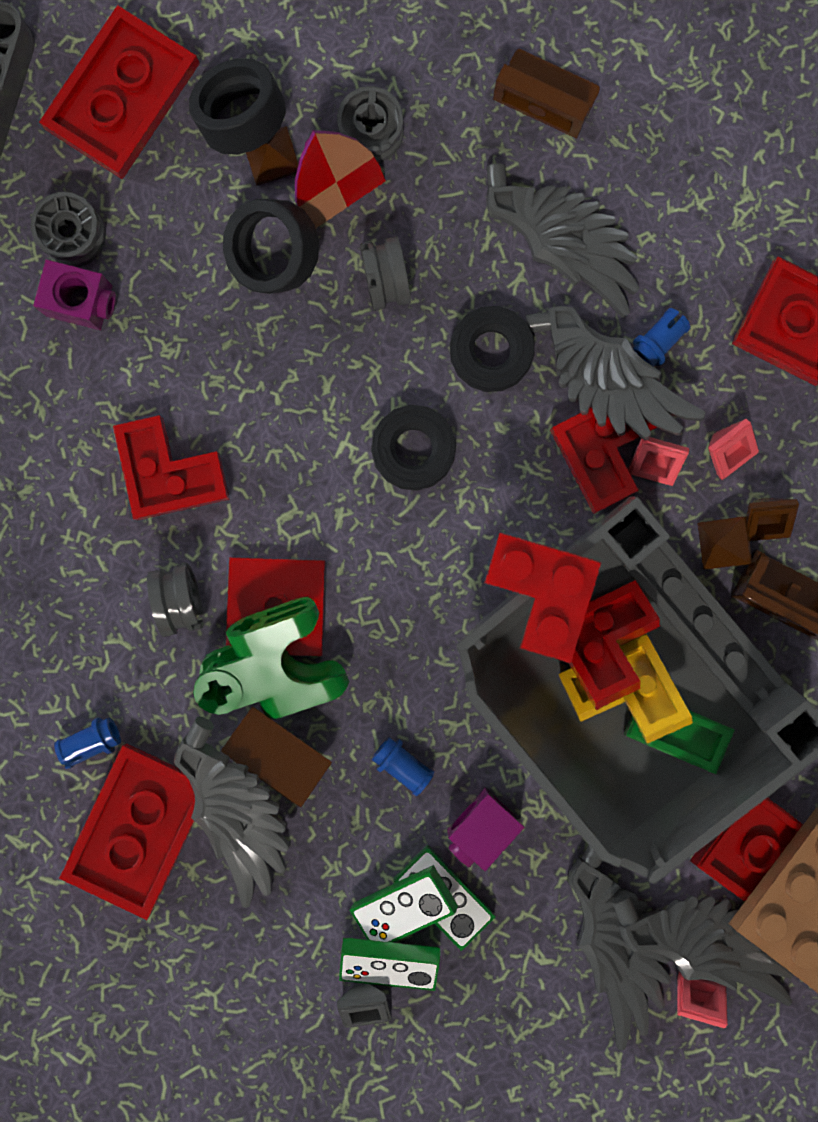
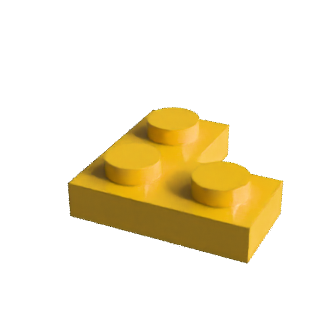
[558,634,693,744]

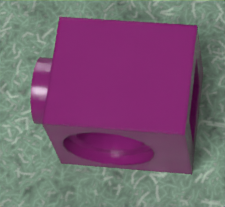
[33,260,116,331]
[447,788,525,871]

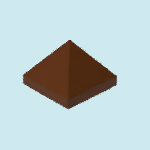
[246,126,298,186]
[746,498,799,541]
[697,516,752,570]

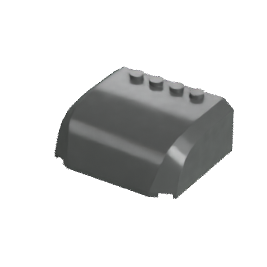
[456,497,818,884]

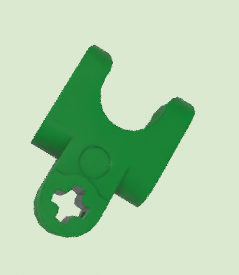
[193,597,350,719]

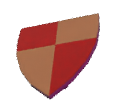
[295,130,386,228]

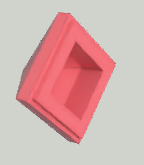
[708,419,759,480]
[628,437,689,486]
[677,971,728,1029]

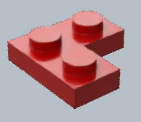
[550,407,657,514]
[113,415,230,521]
[485,532,601,663]
[569,580,660,710]

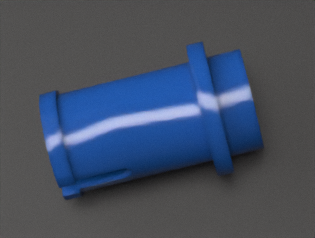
[633,308,691,367]
[54,717,121,769]
[371,737,435,796]

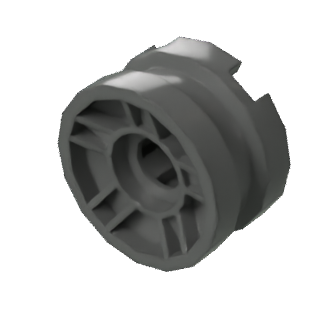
[337,86,404,163]
[30,192,106,267]
[360,236,411,311]
[147,563,204,637]

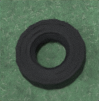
[450,306,535,392]
[371,405,456,491]

